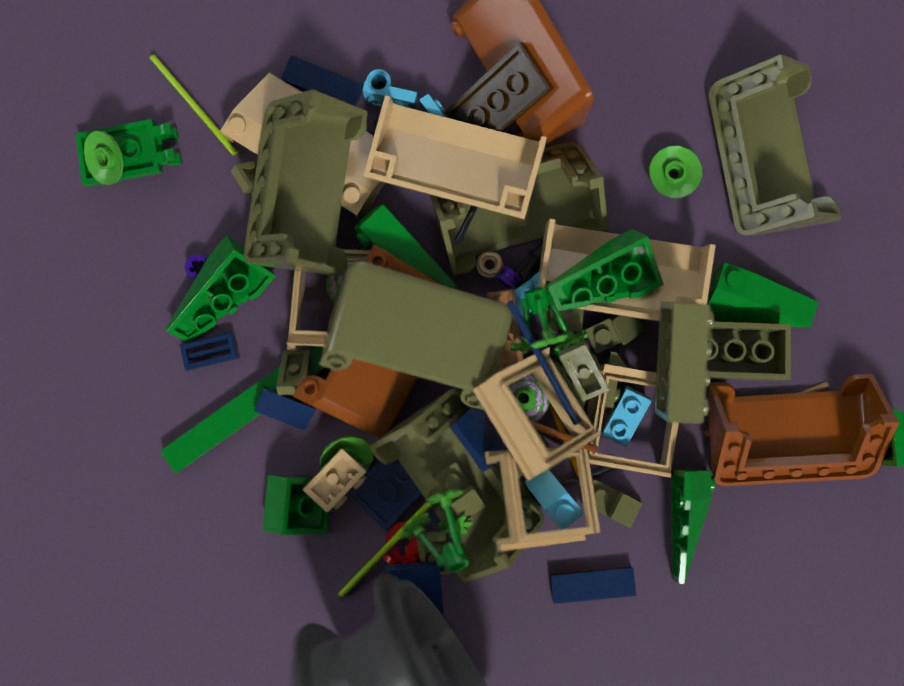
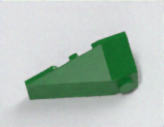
[354,205,457,289]
[546,229,664,311]
[165,235,276,343]
[707,263,819,328]
[671,469,715,584]

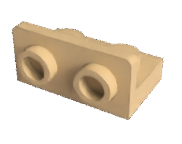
[303,448,367,513]

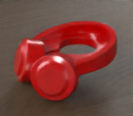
[384,522,420,564]

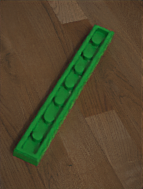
[160,346,327,473]

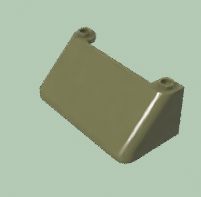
[709,54,841,236]
[244,90,368,276]
[429,142,609,276]
[320,261,512,410]
[369,389,544,583]

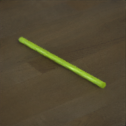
[150,54,238,156]
[338,495,434,598]

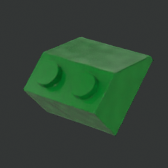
[263,475,329,535]

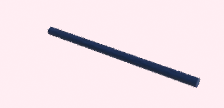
[507,301,580,425]

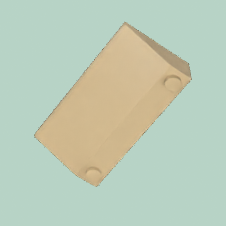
[220,73,385,221]
[363,95,547,219]
[538,219,716,321]

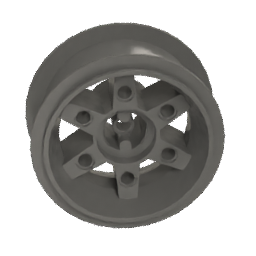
[291,573,487,686]

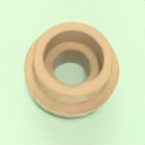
[476,251,503,278]

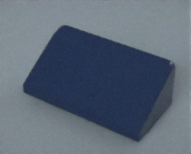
[254,385,316,430]

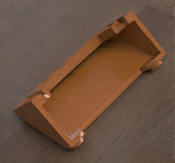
[451,0,594,146]
[293,245,441,437]
[706,374,899,486]

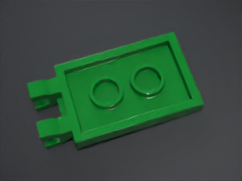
[75,119,183,187]

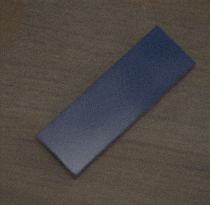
[281,55,364,107]
[550,566,637,604]

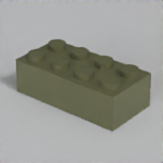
[655,301,713,423]
[706,322,791,382]

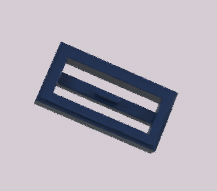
[180,332,240,371]

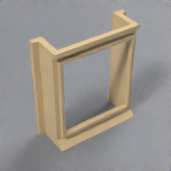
[287,250,371,351]
[473,347,601,480]
[580,364,679,477]
[485,447,600,552]

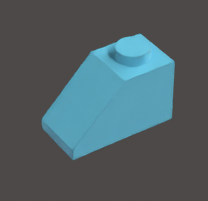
[523,469,584,530]

